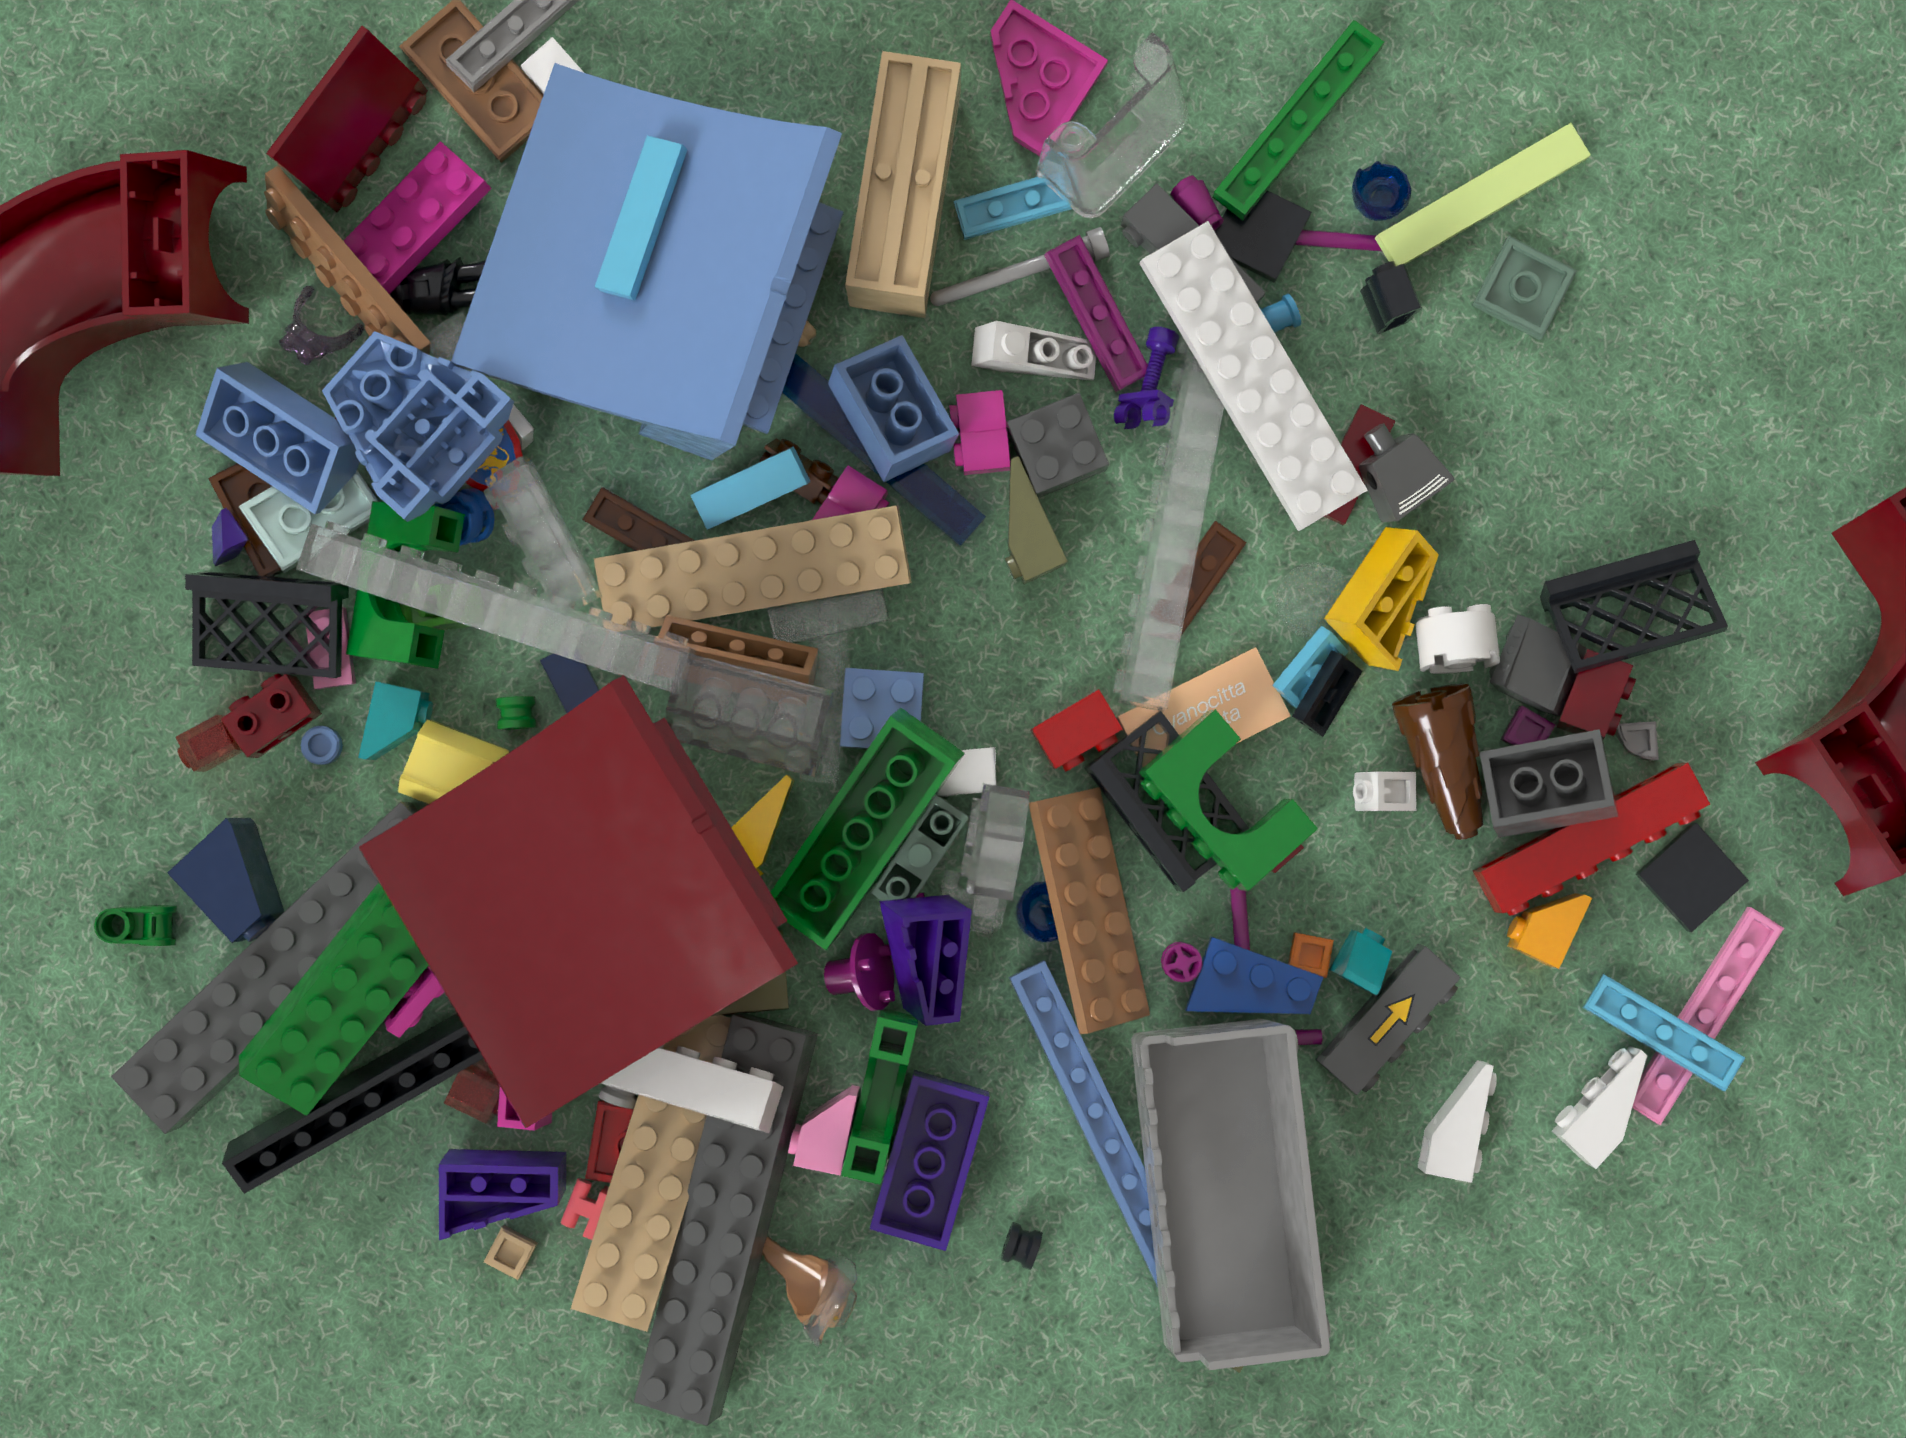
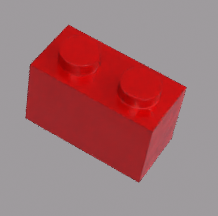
[1031,689,1123,772]

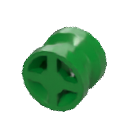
[496,696,537,730]

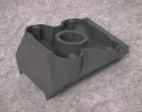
[1489,615,1587,717]

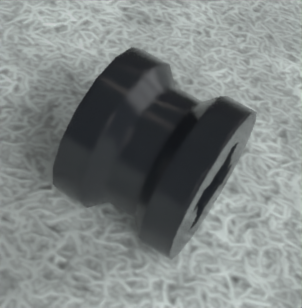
[1000,1222,1043,1270]

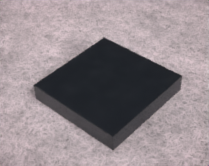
[1215,190,1311,283]
[1636,822,1749,932]

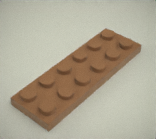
[264,166,431,355]
[1028,787,1150,1034]

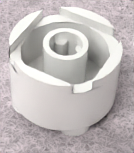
[1415,604,1500,674]

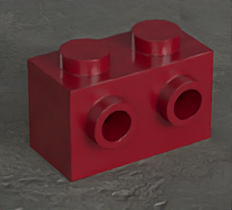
[1557,649,1636,740]
[221,673,322,758]

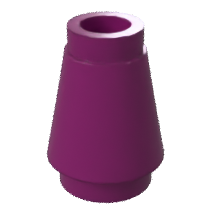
[1170,175,1224,231]

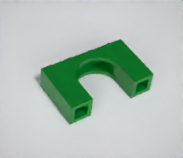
[346,501,465,669]
[1138,709,1318,891]
[841,1009,918,1185]

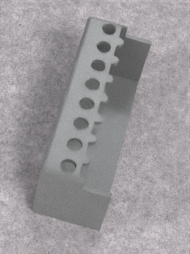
[1131,1019,1330,1370]

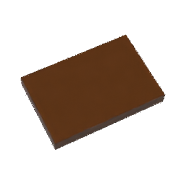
[208,463,333,577]

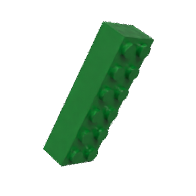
[770,708,965,950]
[239,882,428,1116]

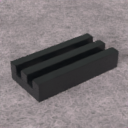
[1292,650,1363,737]

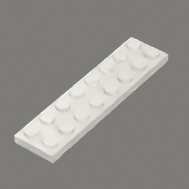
[1139,221,1368,531]

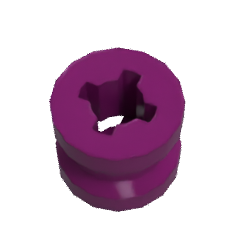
[1161,942,1202,983]

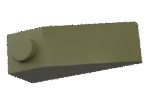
[1004,456,1068,585]

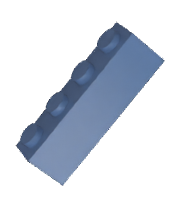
[195,362,360,514]

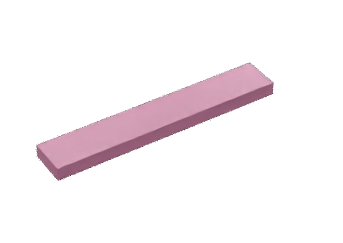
[1632,907,1784,1125]

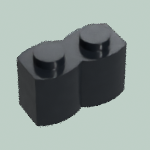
[1360,261,1422,334]

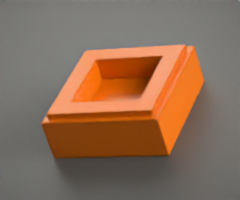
[1288,932,1334,978]

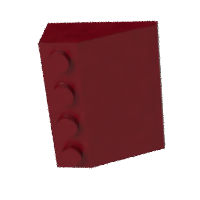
[266,26,428,213]

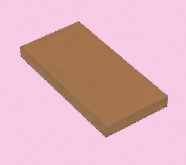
[399,0,543,163]

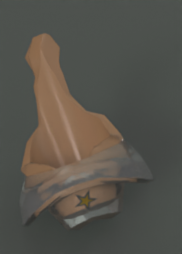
[762,1237,857,1347]

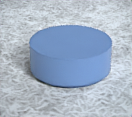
[301,726,343,765]

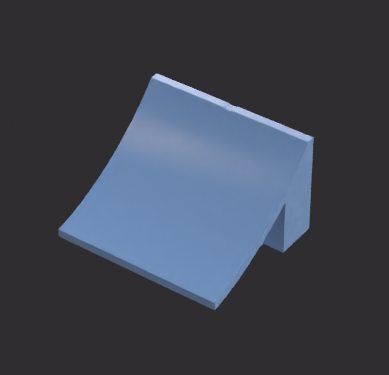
[451,63,843,460]

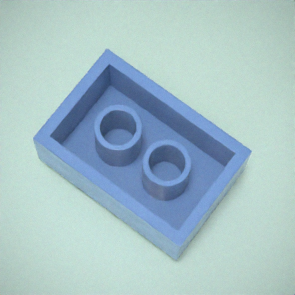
[828,335,959,482]

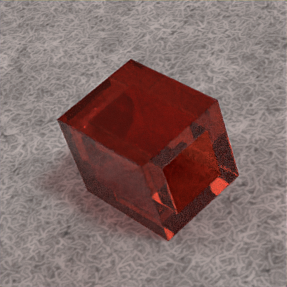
[175,715,243,772]
[444,1065,500,1124]

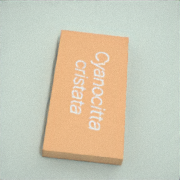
[1117,647,1291,768]

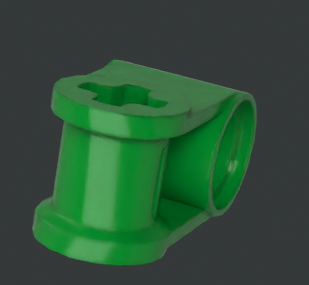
[94,905,177,946]

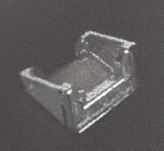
[1035,32,1189,219]

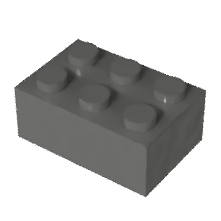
[1480,729,1619,838]

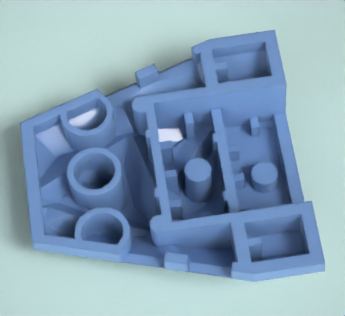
[322,331,514,522]

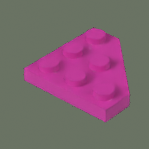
[990,0,1108,160]

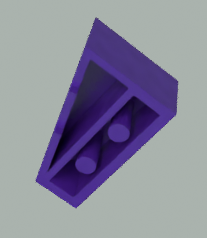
[879,895,972,1026]
[439,1149,566,1241]

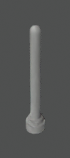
[930,227,1110,306]

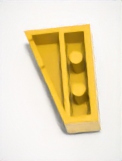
[1324,527,1439,671]

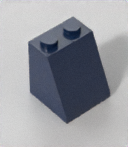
[167,818,285,943]

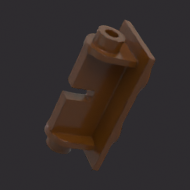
[758,438,839,505]

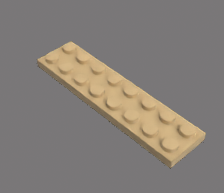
[594,505,912,635]
[570,1015,731,1332]

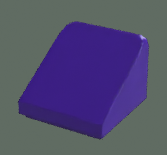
[212,508,248,566]

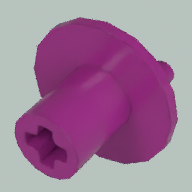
[824,933,895,1011]

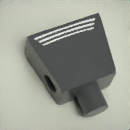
[1359,423,1455,522]

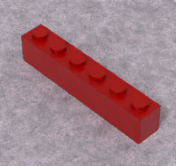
[1473,763,1710,916]

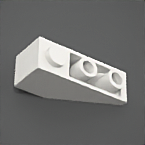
[971,321,1096,380]
[1552,1046,1647,1169]
[1418,1060,1497,1183]

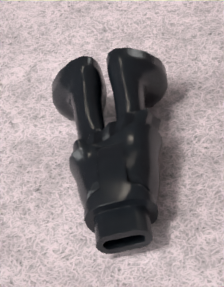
[389,249,490,316]

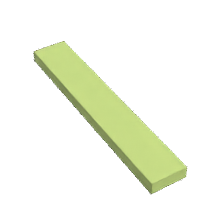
[1375,123,1591,266]

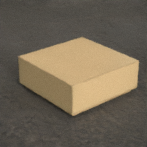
[484,1225,538,1280]

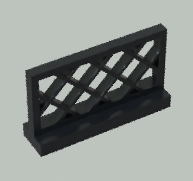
[1540,540,1728,673]
[185,571,349,678]
[1084,711,1249,892]

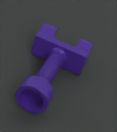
[1114,327,1179,429]

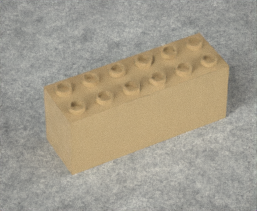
[845,51,961,318]

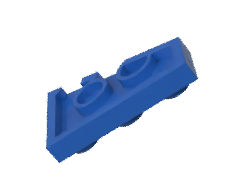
[1185,937,1323,1014]

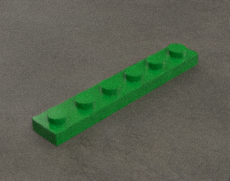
[1212,20,1384,220]

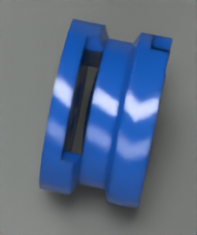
[435,488,495,546]

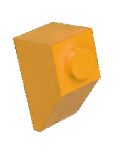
[1507,893,1592,969]

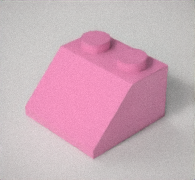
[788,1085,860,1176]

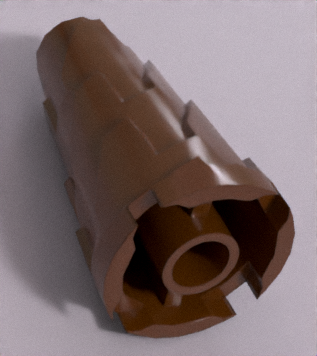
[1392,683,1483,840]

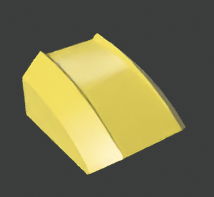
[398,720,509,804]

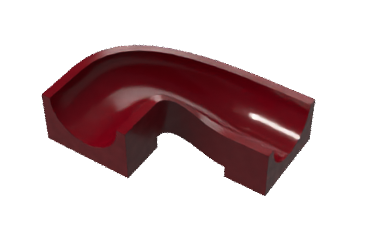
[0,150,249,476]
[1755,488,1906,896]

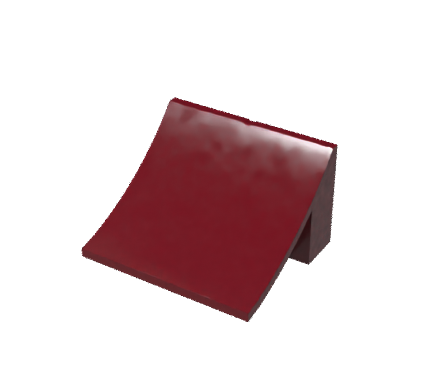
[359,675,798,1128]

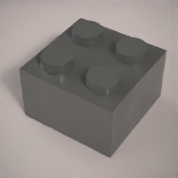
[1006,392,1109,498]

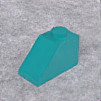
[358,682,433,760]
[1329,928,1392,995]

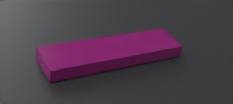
[1044,235,1148,392]

